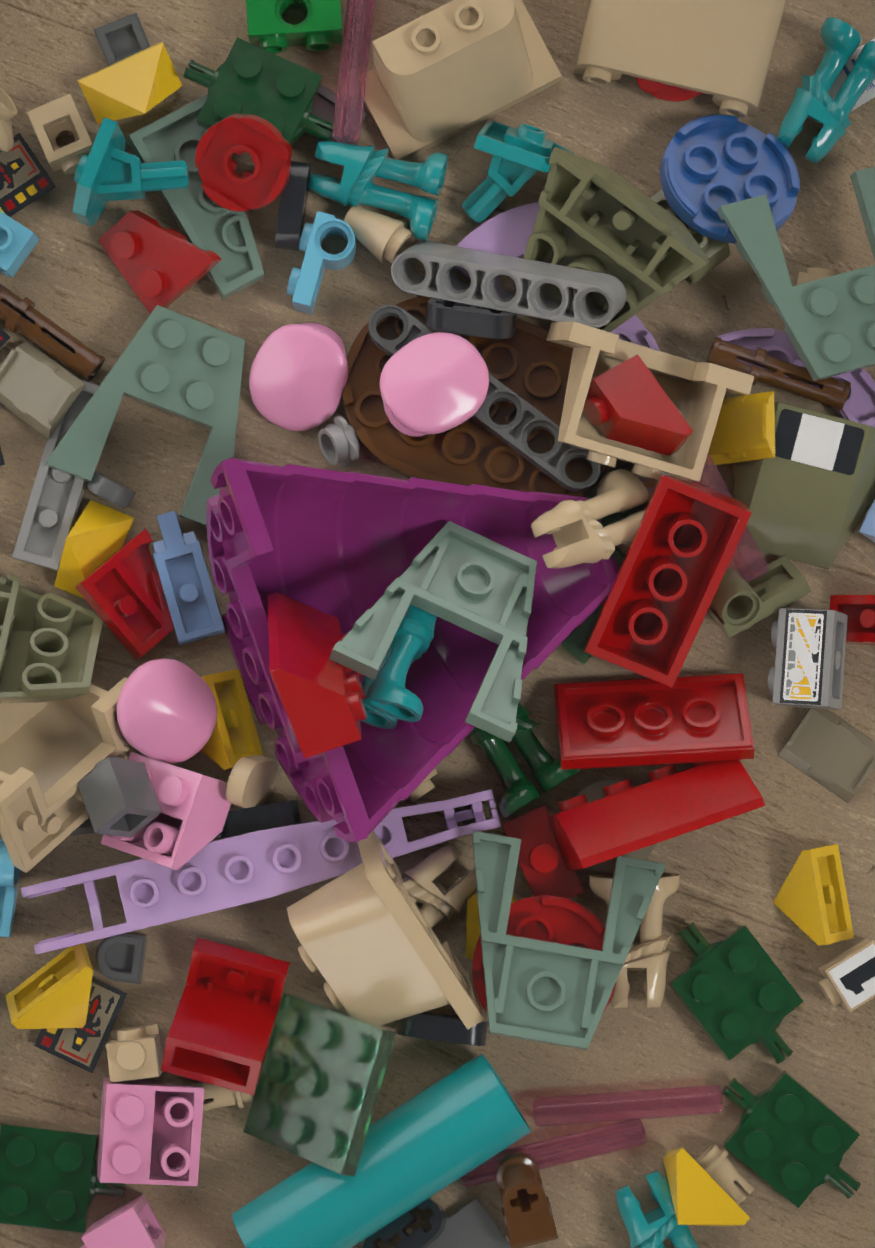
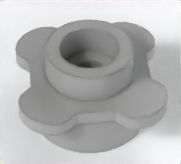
[318,416,360,468]

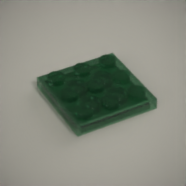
[244,993,396,1177]

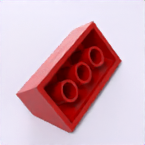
[584,474,752,688]
[268,592,367,759]
[548,760,766,871]

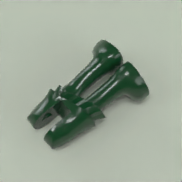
[467,702,580,818]

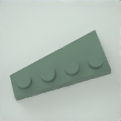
[128,94,264,300]

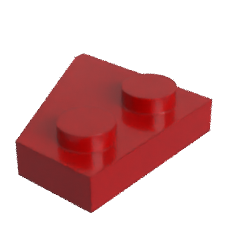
[98,210,222,314]
[75,528,174,660]

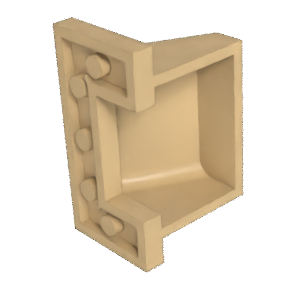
[353,0,562,161]
[547,321,755,482]
[0,677,150,873]
[287,830,484,1031]

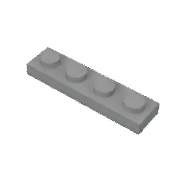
[12,380,99,571]

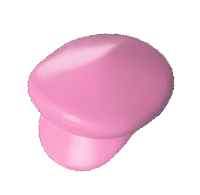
[249,322,349,431]
[380,332,489,437]
[117,658,217,763]

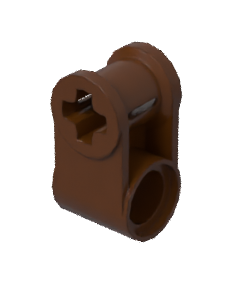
[496,1153,558,1248]

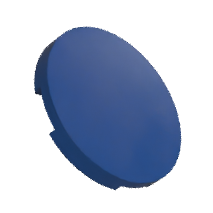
[660,114,800,244]

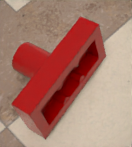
[501,805,584,899]

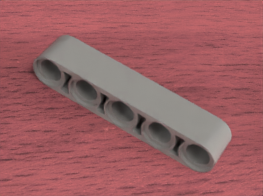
[391,241,627,328]

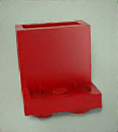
[160,937,290,1096]

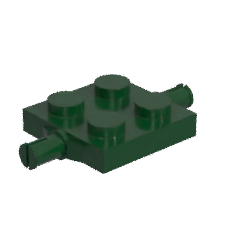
[184,37,337,146]
[668,922,804,1064]
[721,1070,861,1208]
[0,1124,126,1233]

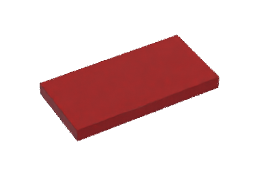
[554,673,755,770]

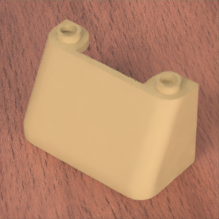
[574,0,786,118]

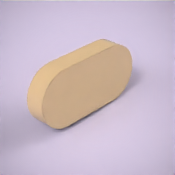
[226,755,278,808]

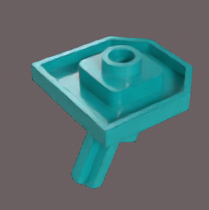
[72,117,189,227]
[462,119,575,223]

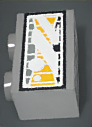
[768,608,848,710]

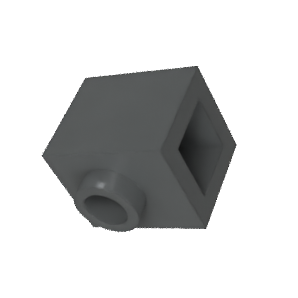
[78,757,162,838]

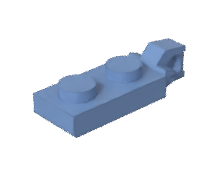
[153,511,226,646]

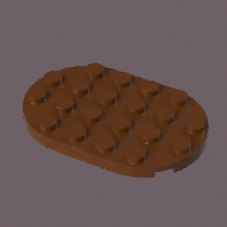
[343,295,608,497]

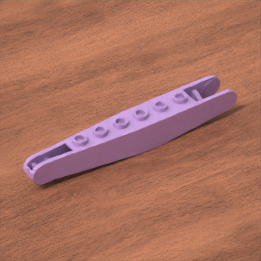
[20,789,501,954]

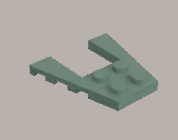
[717,166,875,381]
[45,305,245,528]
[329,521,537,743]
[472,831,665,1051]

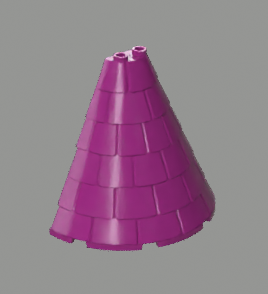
[206,457,619,842]

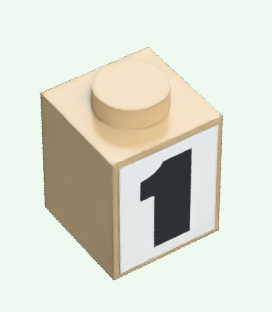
[818,938,875,1012]

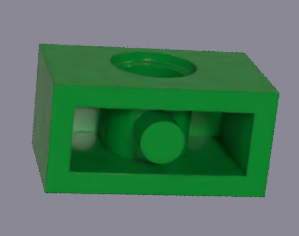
[246,0,343,54]

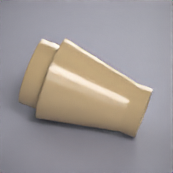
[344,205,415,264]

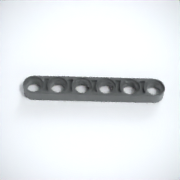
[368,305,600,493]

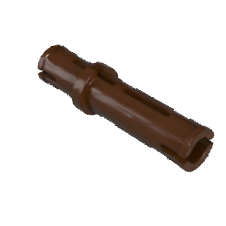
[0,284,105,382]
[706,337,851,411]

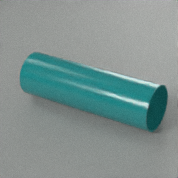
[232,1053,532,1248]

